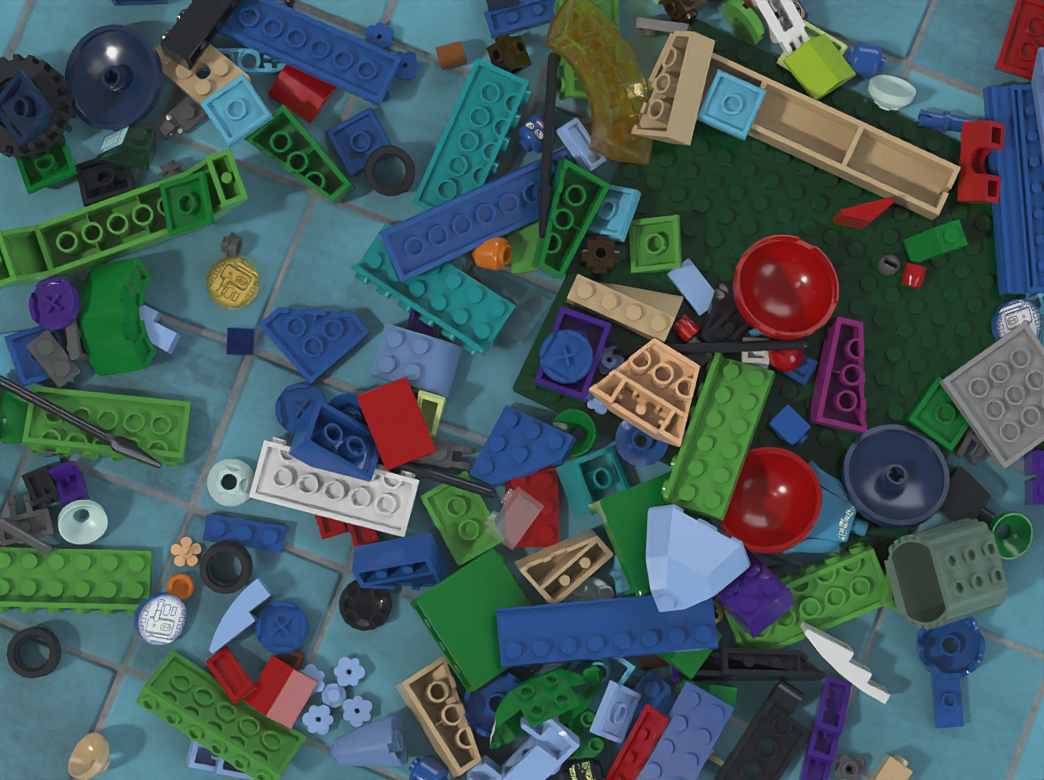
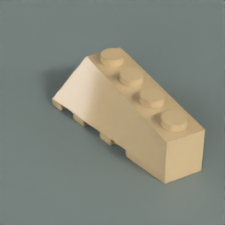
[631,31,715,145]
[566,274,684,342]
[395,655,481,777]

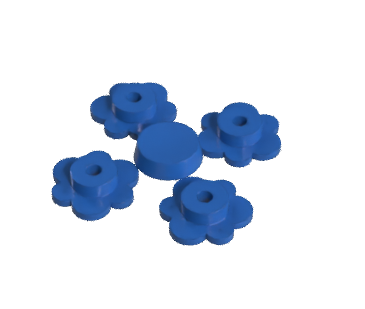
[363,22,420,106]

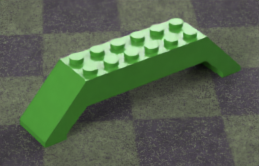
[0,148,249,289]

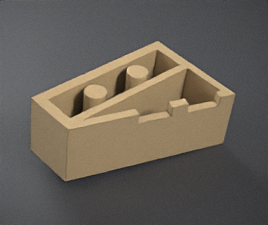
[514,529,614,604]

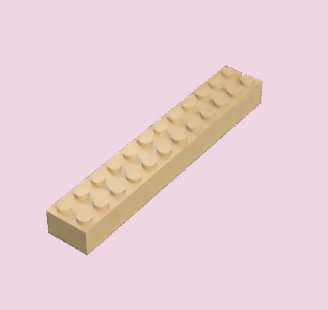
[646,33,961,220]

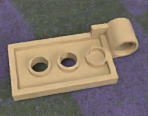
[156,44,251,105]

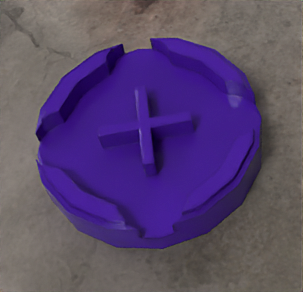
[29,277,81,331]

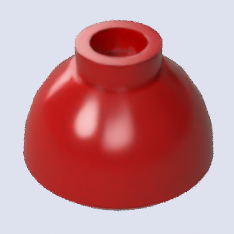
[768,339,804,372]

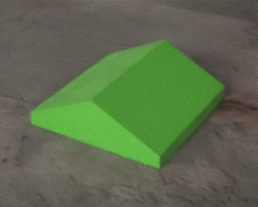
[629,215,682,273]

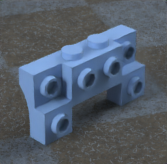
[467,715,580,780]

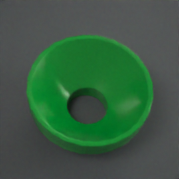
[551,409,597,458]
[988,511,1033,560]

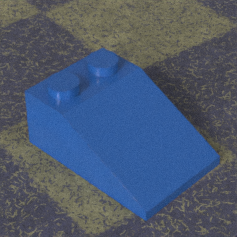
[288,399,380,482]

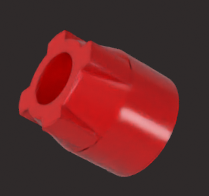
[901,263,927,289]
[672,315,701,344]

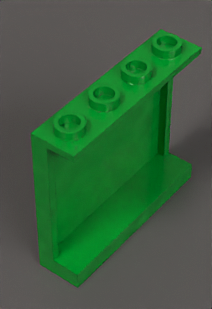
[588,471,712,597]
[410,547,535,694]

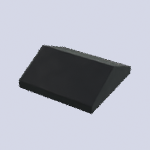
[76,149,135,207]

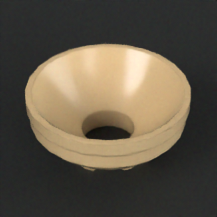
[68,732,110,780]

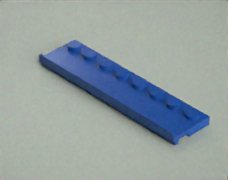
[983,85,1044,295]
[496,595,718,668]

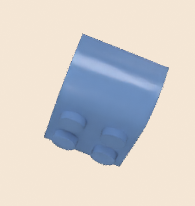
[371,323,463,399]

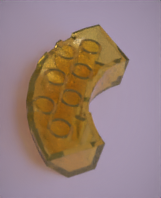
[544,0,653,165]

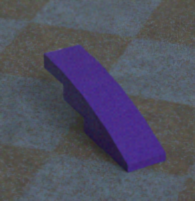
[799,676,852,780]

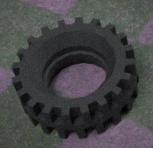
[0,54,76,160]

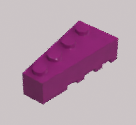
[808,316,867,434]

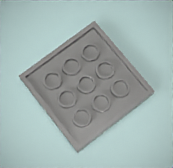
[940,321,1044,470]

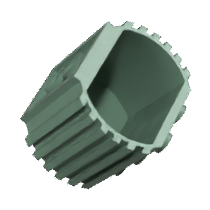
[884,518,1008,629]

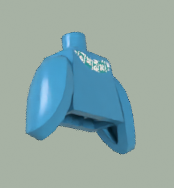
[782,460,868,555]

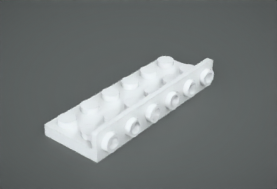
[249,437,420,537]

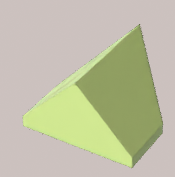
[412,388,447,439]

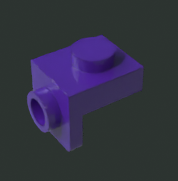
[49,461,89,507]

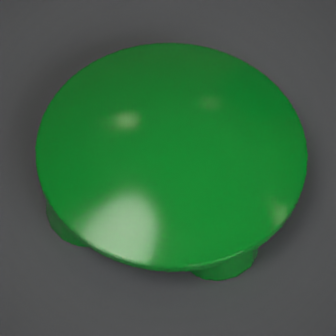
[0,392,29,444]
[563,708,607,759]

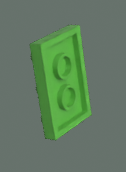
[420,471,505,566]

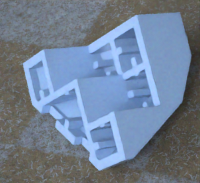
[646,504,751,612]

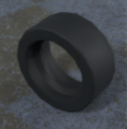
[364,145,415,196]
[199,540,253,594]
[6,627,62,679]

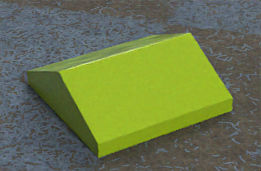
[783,33,856,100]

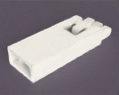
[749,0,810,57]

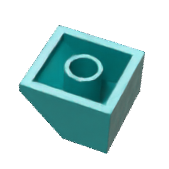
[555,445,630,517]

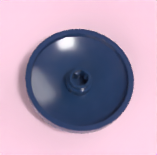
[65,24,163,131]
[841,424,950,529]

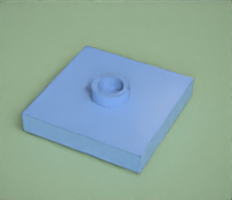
[589,680,641,744]

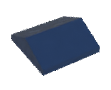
[0,69,53,146]

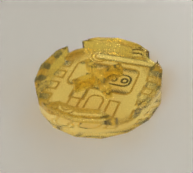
[206,257,259,309]

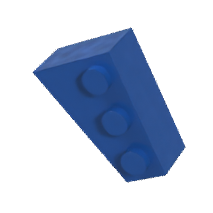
[352,533,447,590]

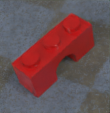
[957,120,1005,204]

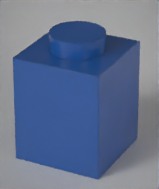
[766,404,811,447]

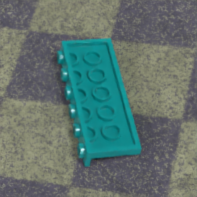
[412,58,533,210]
[351,222,517,356]

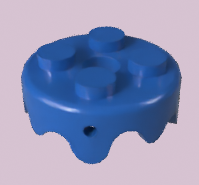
[916,616,986,680]
[464,671,524,737]

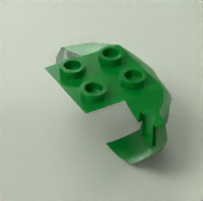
[490,666,603,749]

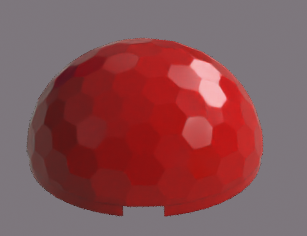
[733,235,839,340]
[717,447,823,554]

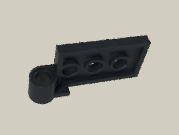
[714,678,811,780]

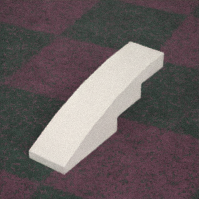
[800,622,890,704]

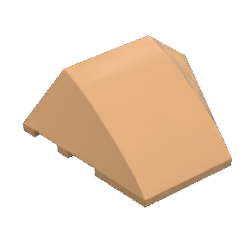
[589,338,700,447]

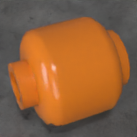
[471,237,512,271]

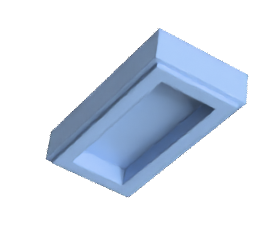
[556,117,607,172]
[667,258,714,316]

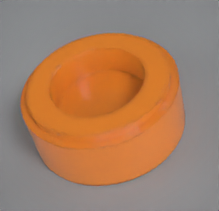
[167,574,195,600]

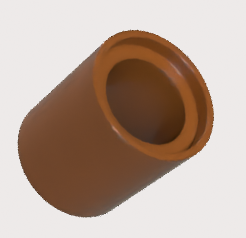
[436,40,467,70]

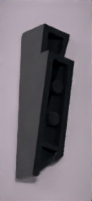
[689,647,825,681]

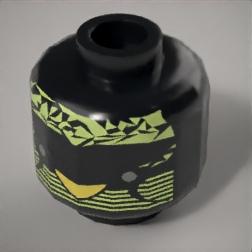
[563,757,604,780]

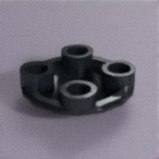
[339,580,392,631]

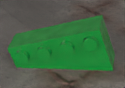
[244,104,357,205]
[532,159,611,279]

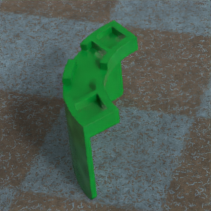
[79,257,157,376]

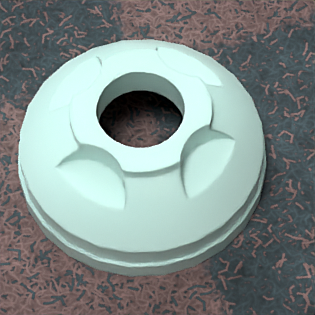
[868,75,916,111]
[207,458,255,507]
[58,500,108,544]

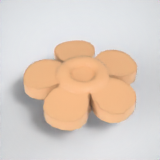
[171,537,202,567]

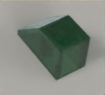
[97,125,156,171]

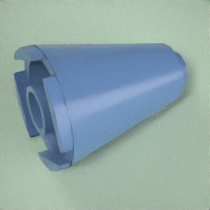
[331,714,408,768]

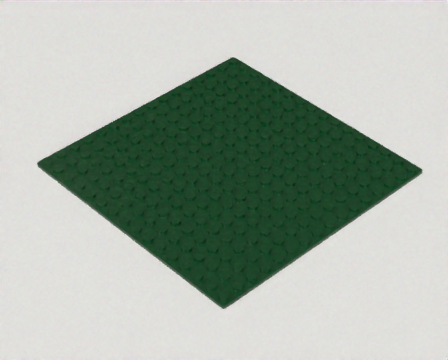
[513,18,1023,569]

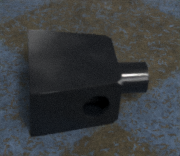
[936,466,996,526]

